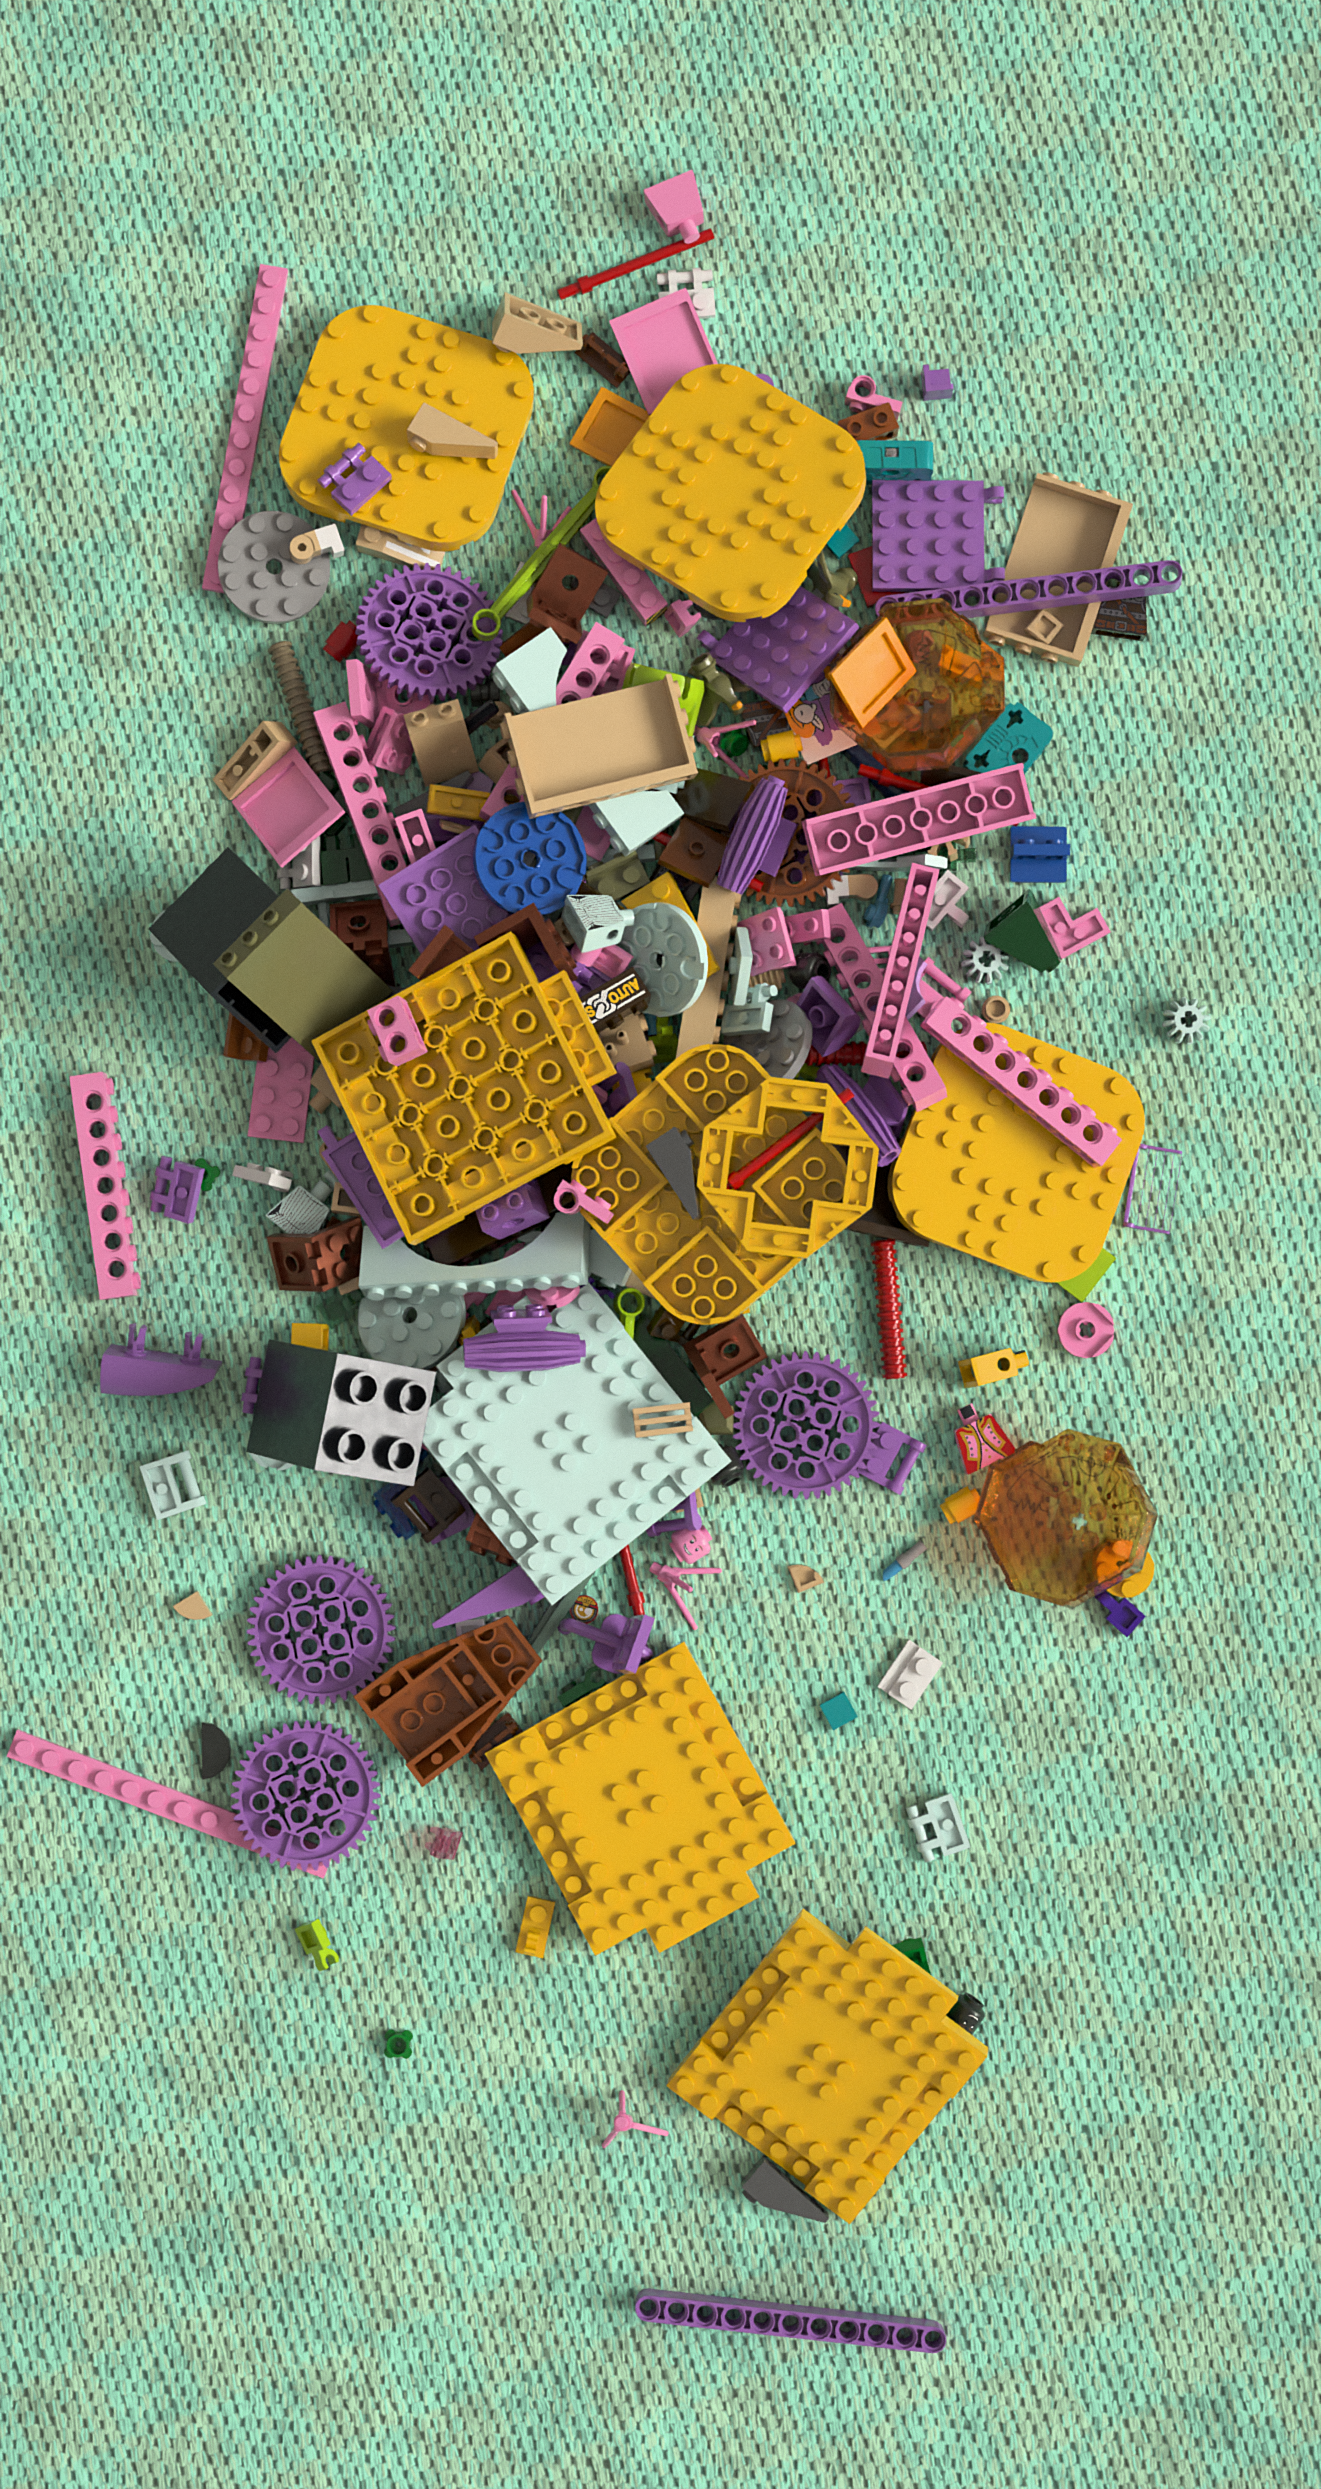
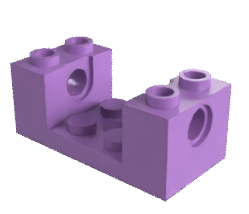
[475,1178,550,1240]

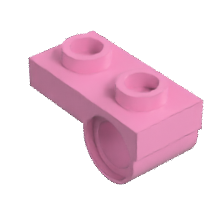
[845,375,903,420]
[784,909,831,945]
[570,942,634,979]
[554,1179,614,1224]

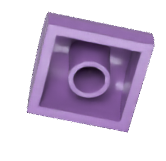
[796,976,861,1057]

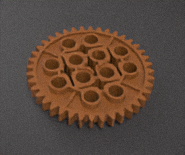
[714,758,856,907]

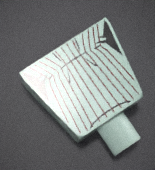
[561,895,634,953]
[266,1180,333,1234]

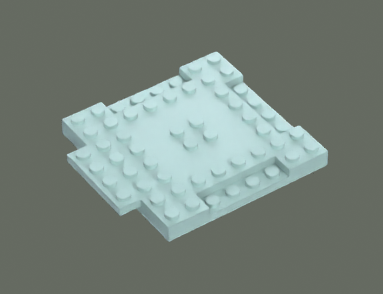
[422,1283,731,1606]

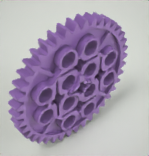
[355,563,503,702]
[733,1351,881,1499]
[247,1555,396,1705]
[231,1720,381,1872]

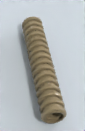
[268,641,333,776]

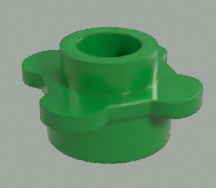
[720,729,748,758]
[195,1158,220,1191]
[384,2029,413,2059]

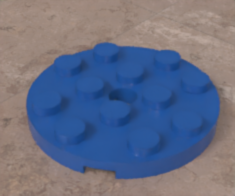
[473,802,587,916]

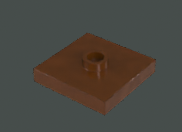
[658,816,729,888]

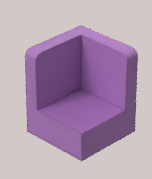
[921,364,954,401]

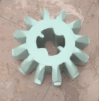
[962,936,1010,985]
[1162,997,1211,1045]

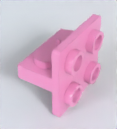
[364,705,414,775]
[737,907,796,976]

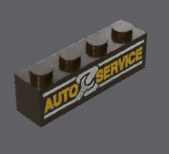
[580,967,651,1036]

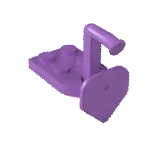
[557,1614,655,1674]

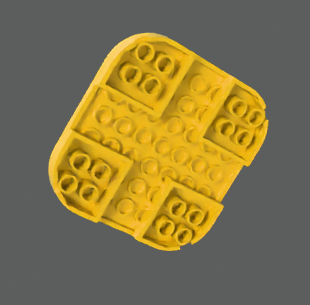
[279,305,534,552]
[595,364,866,622]
[887,1023,1145,1283]
[571,1044,847,1325]

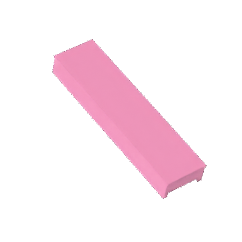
[801,763,1036,877]

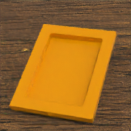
[569,387,650,467]
[828,617,917,729]

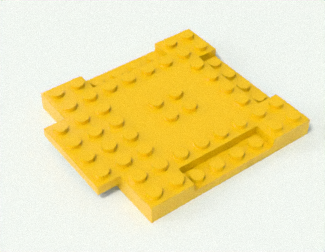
[311,931,617,1245]
[485,1641,796,1956]
[666,1908,989,2224]

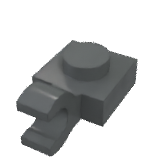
[571,576,621,619]

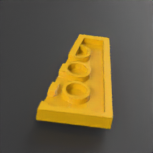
[621,872,721,978]

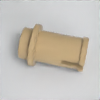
[890,878,907,915]

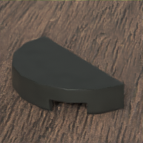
[202,1722,231,1780]

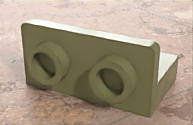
[585,850,650,902]

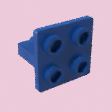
[1010,826,1070,883]

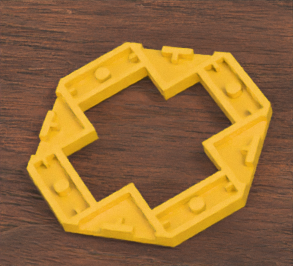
[697,1077,879,1259]

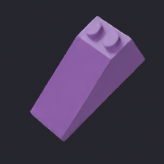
[432,1565,544,1629]

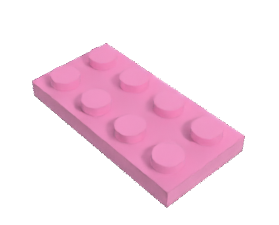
[248,1038,315,1143]

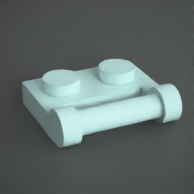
[140,1450,207,1520]

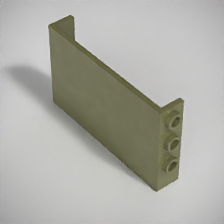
[213,889,393,1063]

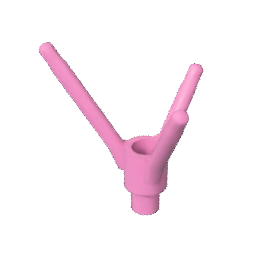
[511,490,572,549]
[693,719,756,780]
[649,1562,722,1630]
[602,2090,669,2148]

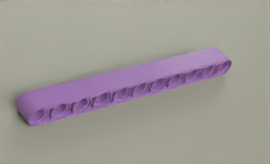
[875,560,1183,628]
[635,2289,946,2353]

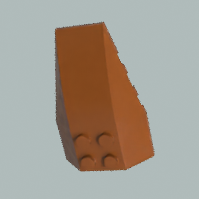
[353,1615,542,1787]

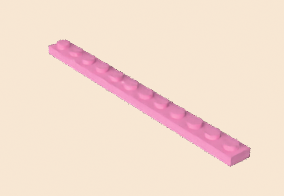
[202,264,288,593]
[7,1729,332,1879]

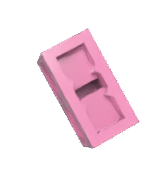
[367,996,428,1066]

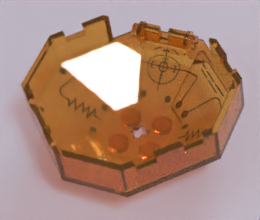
[830,598,1005,773]
[974,1429,1158,1609]

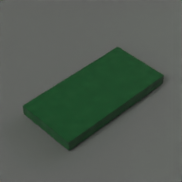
[633,1314,714,1417]

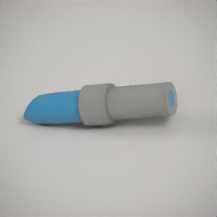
[883,1540,927,1581]

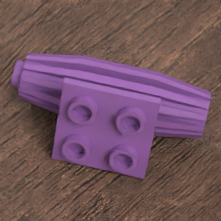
[716,775,798,895]
[815,1064,909,1167]
[463,1304,586,1372]

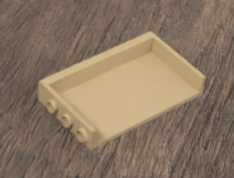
[983,472,1133,667]
[500,673,698,819]

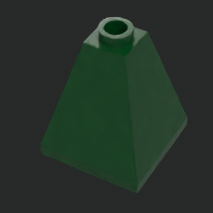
[984,889,1061,973]

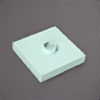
[728,927,753,1006]

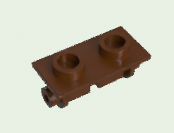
[574,332,630,388]
[468,1713,523,1770]

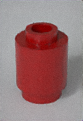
[323,620,358,663]

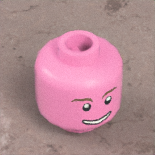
[669,1525,712,1564]

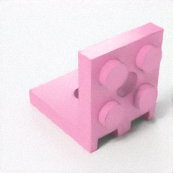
[346,659,433,729]

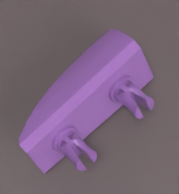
[100,1323,222,1396]

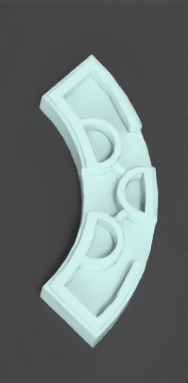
[848,854,947,872]

